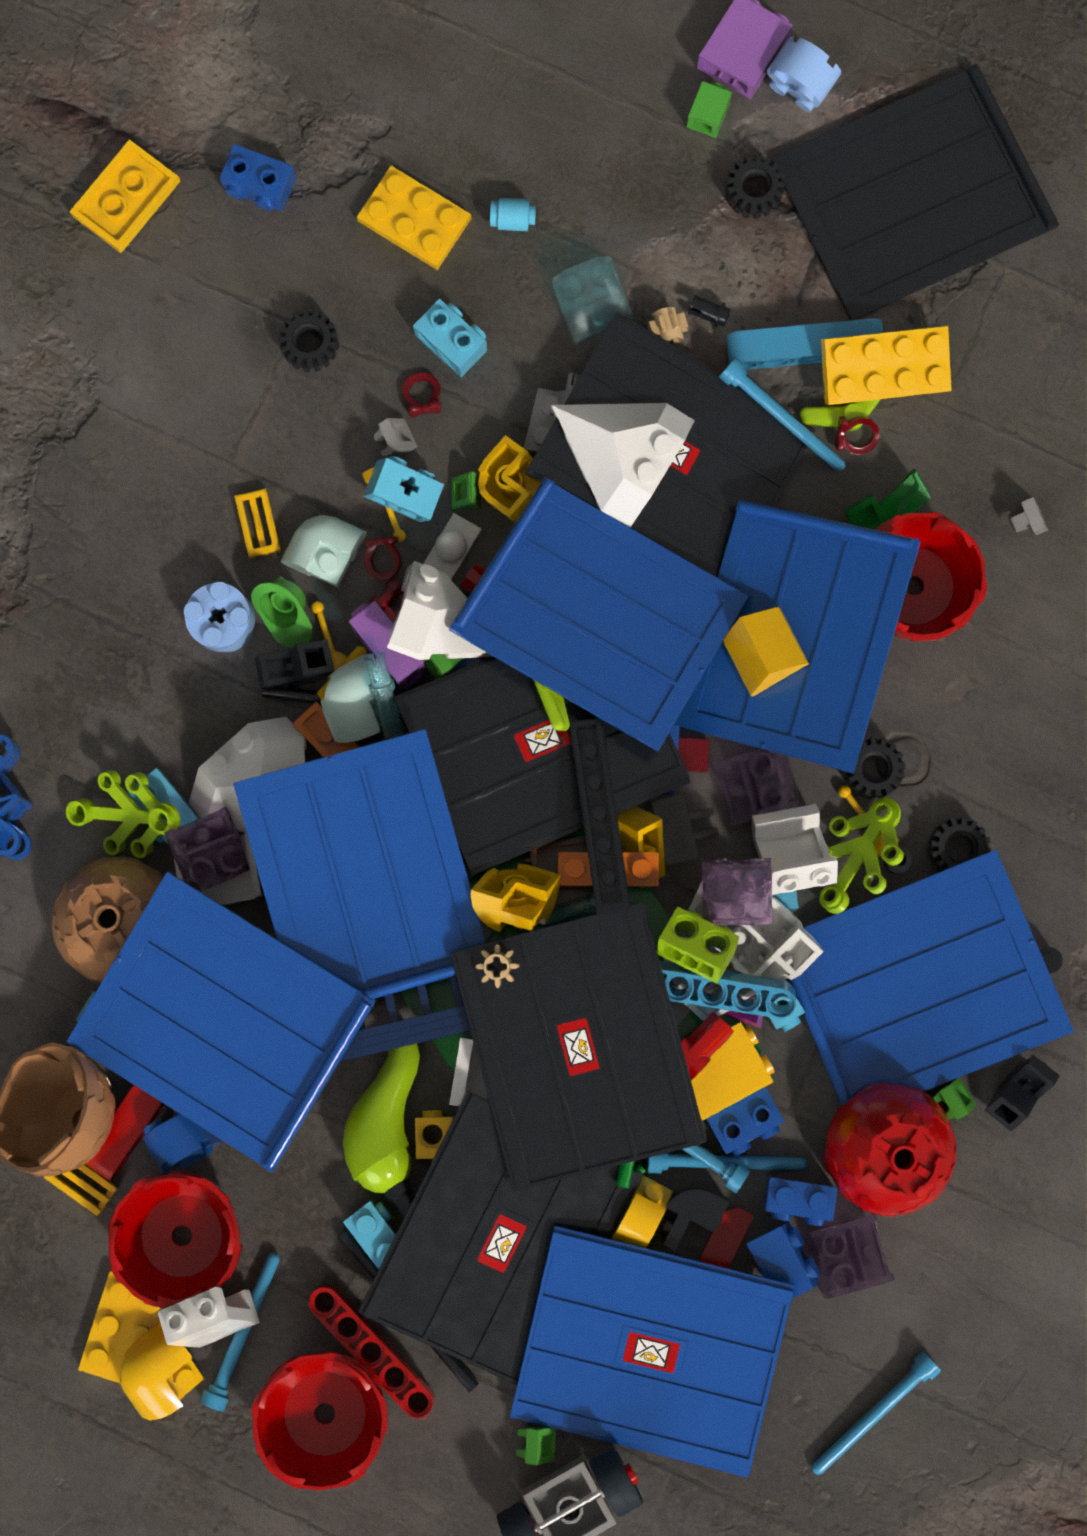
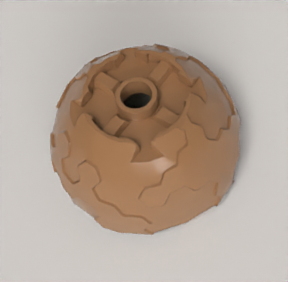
[51,856,164,985]
[0,1042,115,1177]

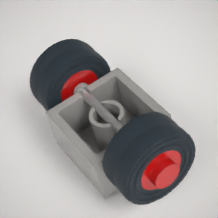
[496,1448,643,1536]

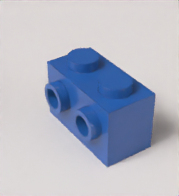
[220,144,296,211]
[705,1087,785,1156]
[762,1175,838,1226]
[746,1221,820,1298]

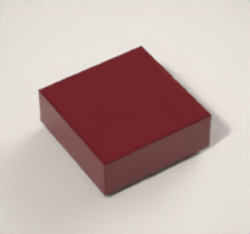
[678,737,710,773]

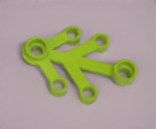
[66,770,181,858]
[819,797,904,914]

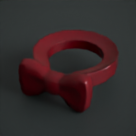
[402,372,442,418]
[834,416,880,455]
[364,536,402,581]

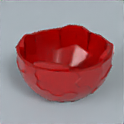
[875,512,988,642]
[823,1082,957,1217]
[108,1171,243,1309]
[251,1351,388,1490]

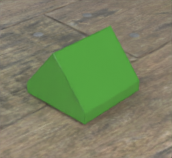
[451,471,481,510]

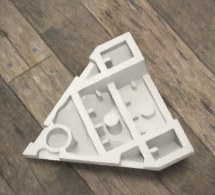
[550,403,694,527]
[387,561,492,660]
[188,716,307,832]

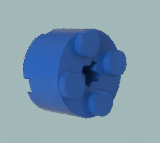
[143,1110,222,1175]

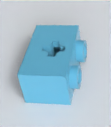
[363,456,444,522]

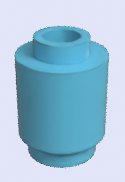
[490,198,536,232]

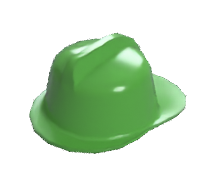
[251,576,313,648]

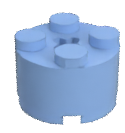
[767,36,841,112]
[184,582,256,652]

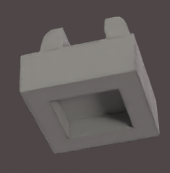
[374,418,418,456]
[1010,497,1048,535]

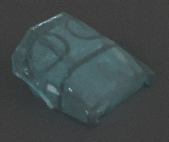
[551,256,635,345]

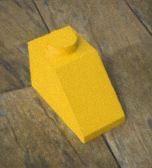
[617,806,665,888]

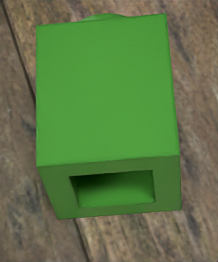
[687,81,732,138]

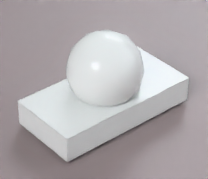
[423,513,482,581]

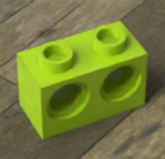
[657,906,739,984]

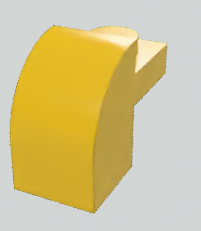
[611,1175,673,1248]

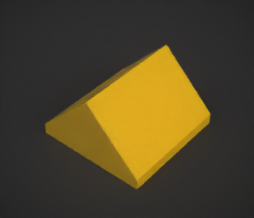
[723,607,809,697]

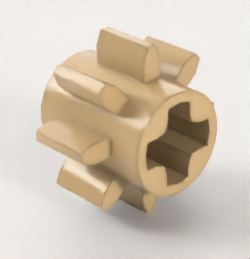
[648,307,688,345]
[476,944,520,988]

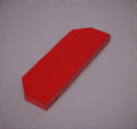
[698,1207,755,1268]

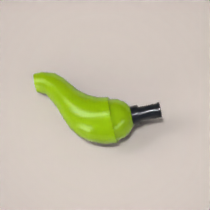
[343,1044,420,1218]

